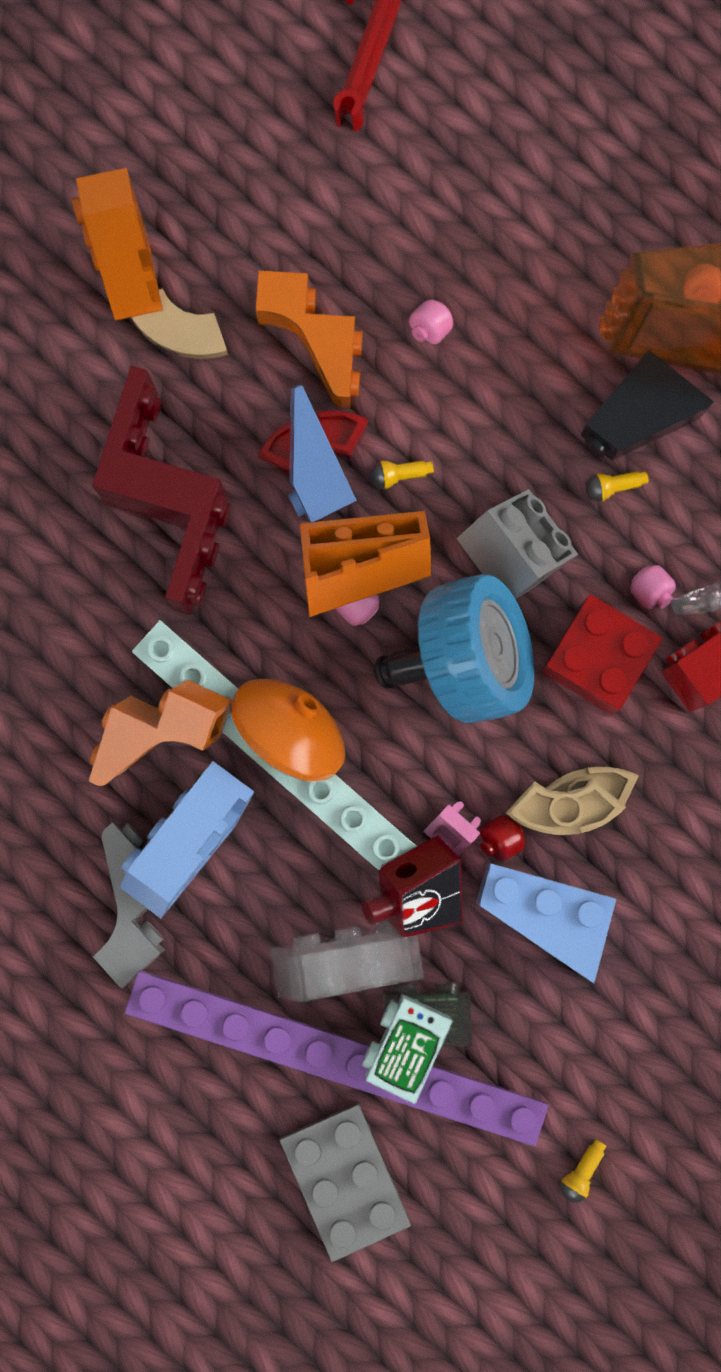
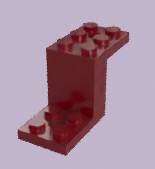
[92,365,231,615]

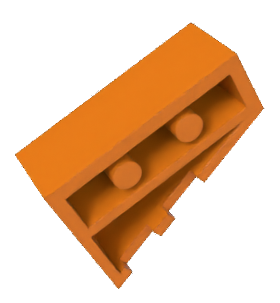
[300,511,431,617]

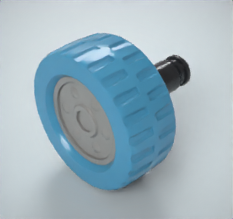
[374,574,535,723]

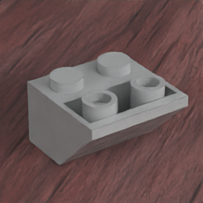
[456,489,578,599]

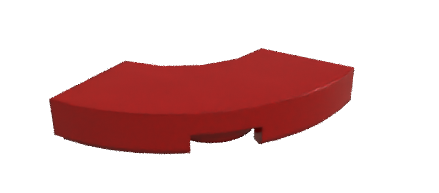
[258,411,368,473]

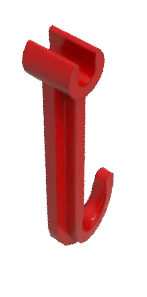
[333,0,401,132]

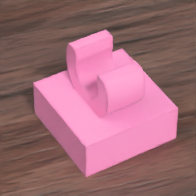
[423,801,481,856]

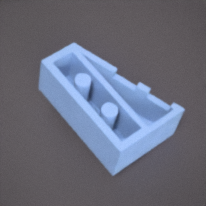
[119,761,254,919]
[476,863,616,983]

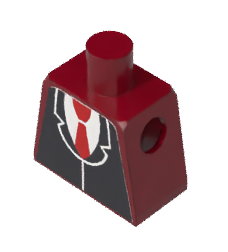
[361,835,463,938]

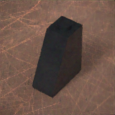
[580,350,714,461]

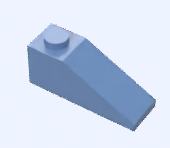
[288,385,357,522]

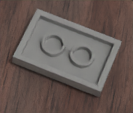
[280,1102,411,1262]

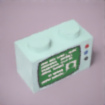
[361,994,452,1104]

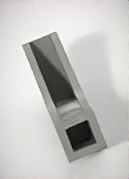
[93,822,165,989]

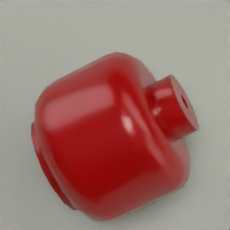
[480,815,525,862]

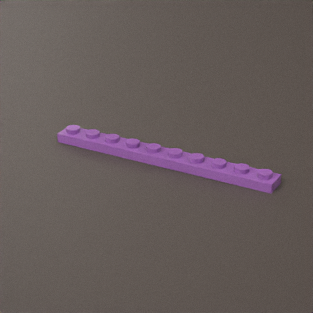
[124,970,549,1147]

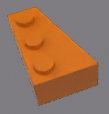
[72,168,163,321]

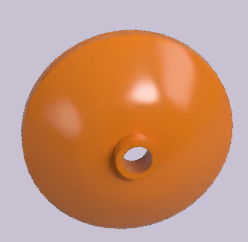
[231,679,345,782]

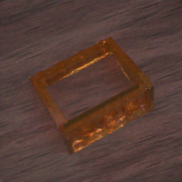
[600,243,721,374]

